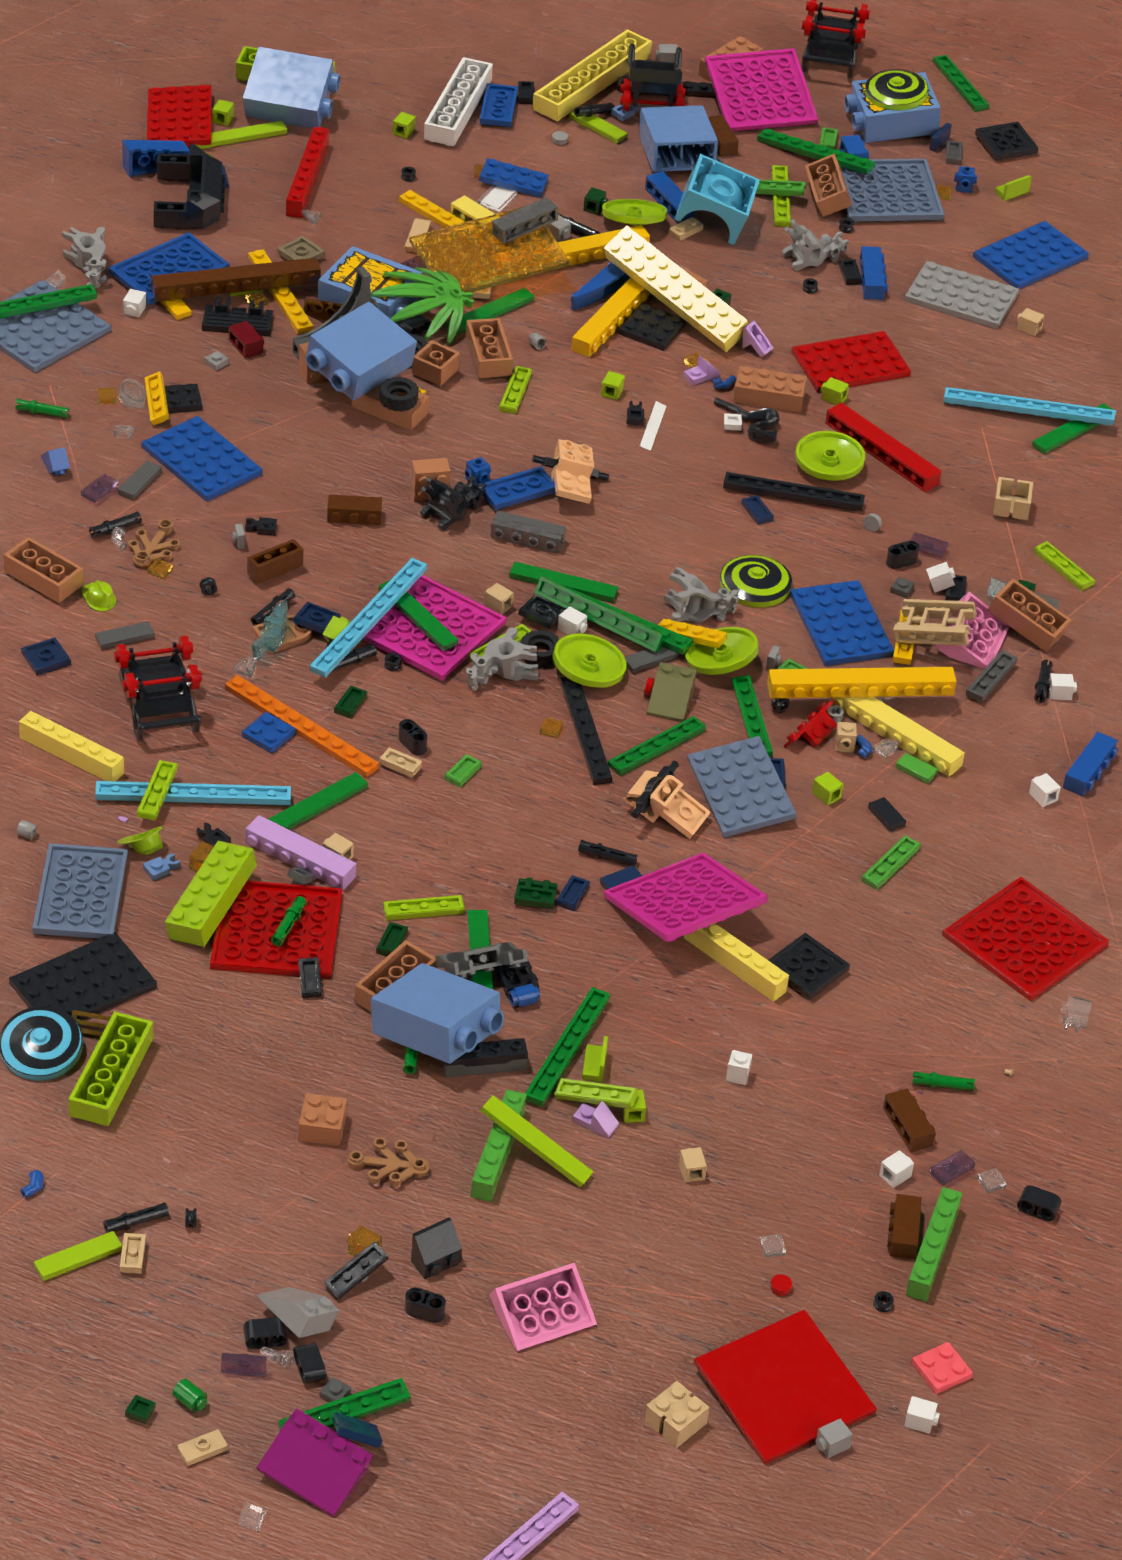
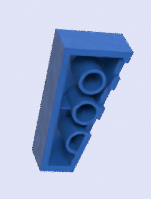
[122,140,190,177]

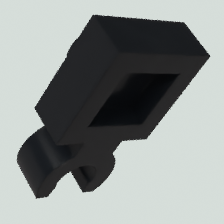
[626,401,644,425]
[245,517,277,536]
[196,822,231,849]

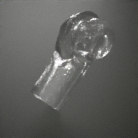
[111,527,127,551]
[260,1347,294,1367]

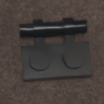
[494,961,539,995]

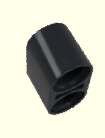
[398,314,432,336]
[886,541,919,569]
[398,719,427,755]
[1017,1185,1062,1221]
[405,1287,446,1323]
[243,1317,287,1349]
[293,1342,326,1384]

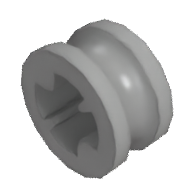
[827,705,844,723]

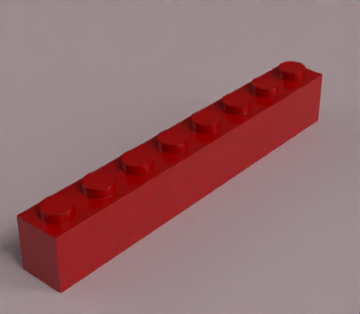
[286,127,329,218]
[825,402,941,492]

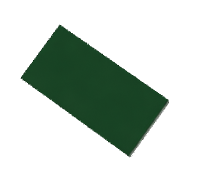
[334,685,368,719]
[376,922,408,956]

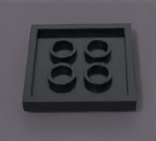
[975,122,1039,160]
[619,303,687,351]
[768,933,850,999]

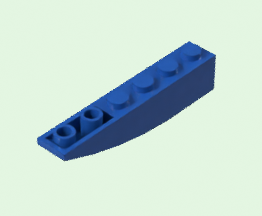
[570,262,631,311]

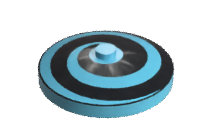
[0,1006,83,1081]

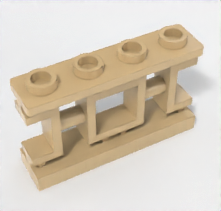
[893,599,977,646]

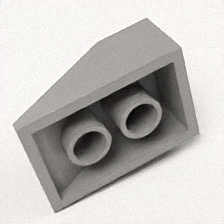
[258,1287,339,1338]

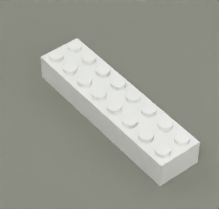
[424,57,493,146]

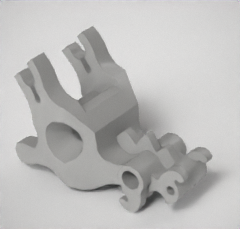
[782,219,849,271]
[62,227,107,288]
[663,566,740,623]
[466,628,538,691]

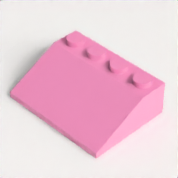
[935,592,1010,669]
[489,1263,597,1351]

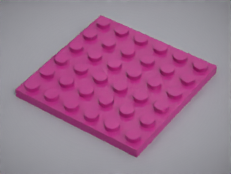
[705,48,818,131]
[362,575,507,681]
[604,853,768,942]

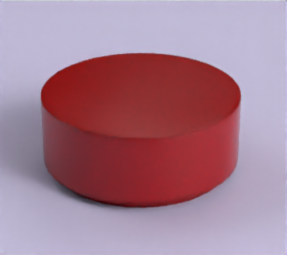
[643,677,655,697]
[770,1274,792,1296]

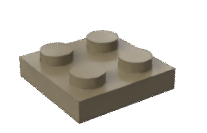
[278,235,325,261]

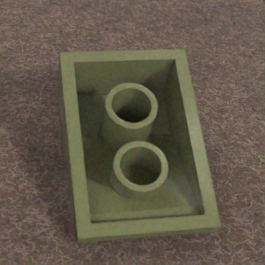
[647,662,697,722]

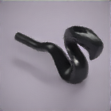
[714,398,780,443]

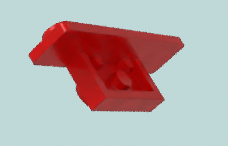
[783,699,837,748]

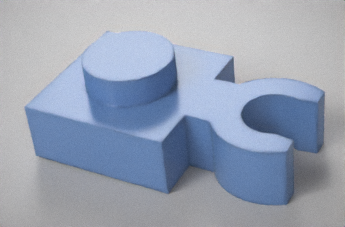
[611,104,640,121]
[143,853,180,881]

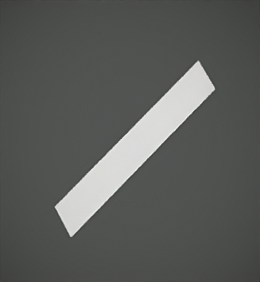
[640,401,666,451]

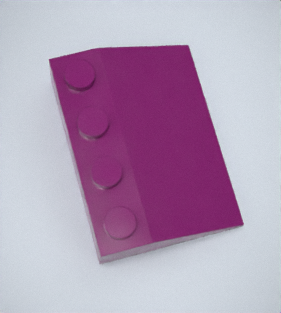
[256,1408,373,1517]

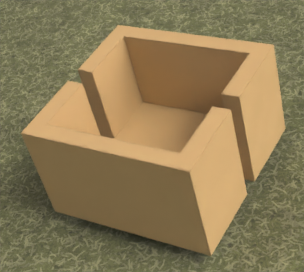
[993,477,1033,520]
[644,1381,709,1448]

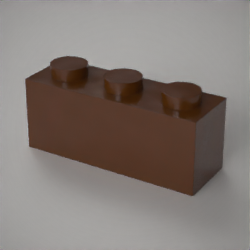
[708,115,739,157]
[327,495,382,525]
[247,539,304,584]
[883,1088,936,1153]
[887,1194,922,1259]

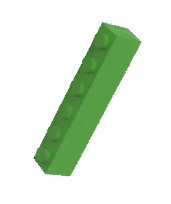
[471,1089,527,1202]
[906,1187,963,1302]

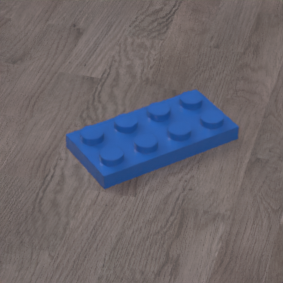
[480,83,518,127]
[479,158,549,198]
[479,466,556,510]

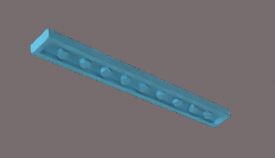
[943,387,1116,426]
[310,558,427,678]
[95,781,291,805]

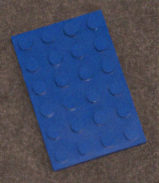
[973,221,1089,289]
[109,232,230,305]
[141,416,263,502]
[790,580,894,666]

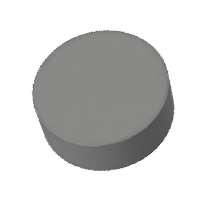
[552,131,568,145]
[863,513,882,532]

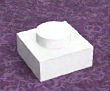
[724,413,742,431]

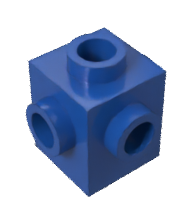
[954,166,977,193]
[465,457,491,484]

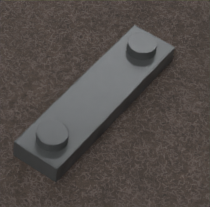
[966,650,1018,703]

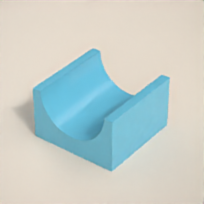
[674,154,760,245]

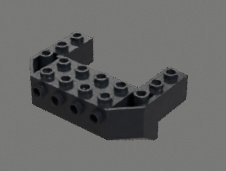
[153,144,226,229]

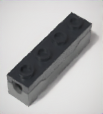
[442,1038,528,1078]

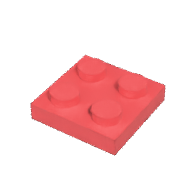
[911,1342,973,1394]

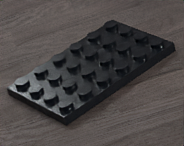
[9,932,157,1020]

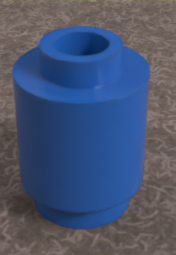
[508,983,540,1008]

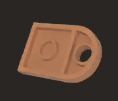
[252,615,312,654]

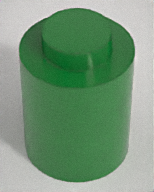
[172,1378,208,1412]

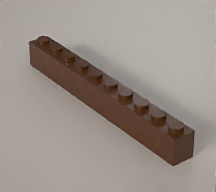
[151,258,321,301]

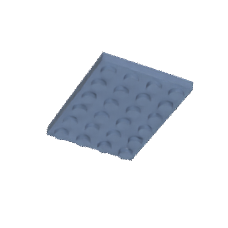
[687,736,796,838]
[32,843,128,939]

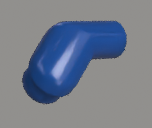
[713,375,736,390]
[20,1170,44,1198]

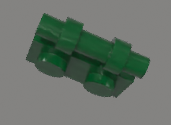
[514,877,558,909]

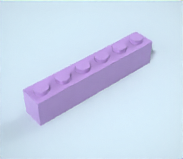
[245,815,357,890]

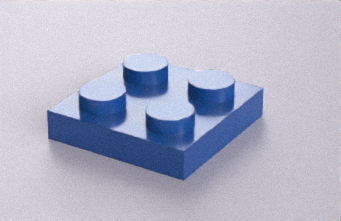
[242,712,296,754]

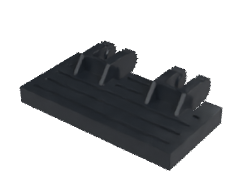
[202,297,273,336]

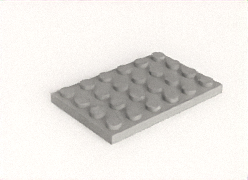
[904,261,1019,329]

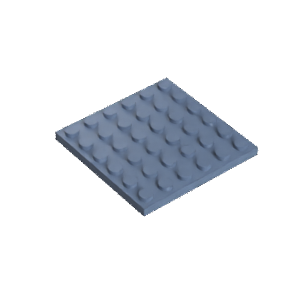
[840,158,944,222]
[0,280,111,373]

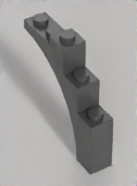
[292,266,377,361]

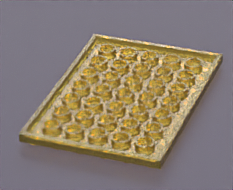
[409,206,570,293]

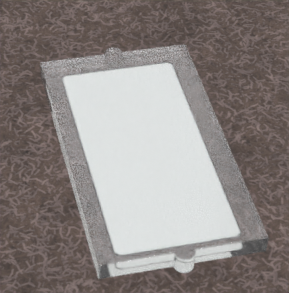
[476,185,520,212]

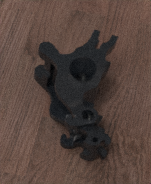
[420,475,487,530]

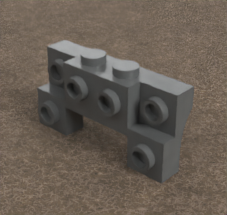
[435,942,528,978]

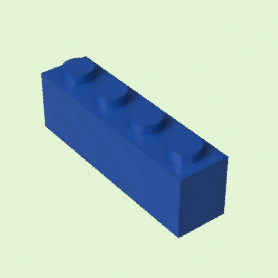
[645,171,695,224]
[859,246,888,300]
[1063,731,1118,796]

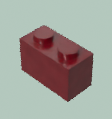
[229,321,264,358]

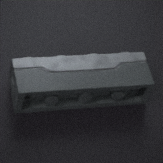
[492,197,558,244]
[490,511,566,553]

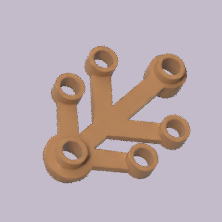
[128,519,180,567]
[347,1137,430,1186]

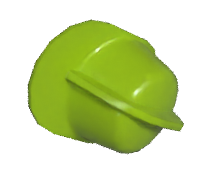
[82,580,116,611]
[117,826,163,855]

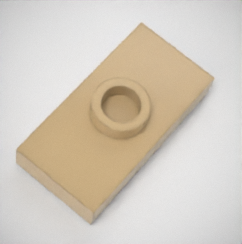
[177,1429,228,1466]

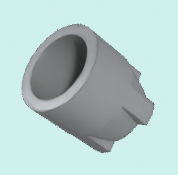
[529,332,547,350]
[16,820,37,840]

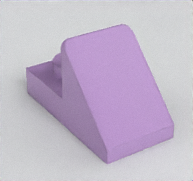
[742,320,773,358]
[683,356,721,385]
[572,1101,619,1139]

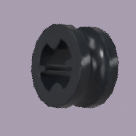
[401,167,416,182]
[839,218,854,233]
[802,278,818,294]
[199,577,217,596]
[384,653,401,671]
[771,698,790,713]
[185,1208,197,1228]
[873,1291,894,1312]

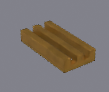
[72,1010,111,1036]

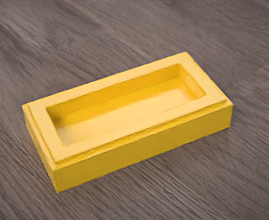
[160,299,192,320]

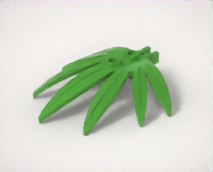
[371,267,474,346]

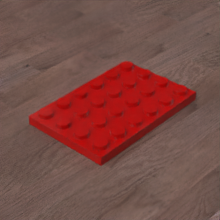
[147,84,212,146]
[791,331,911,392]

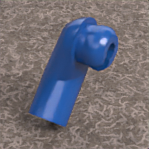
[856,734,872,758]

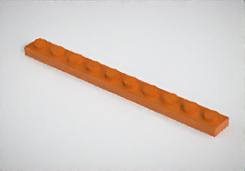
[225,675,379,778]

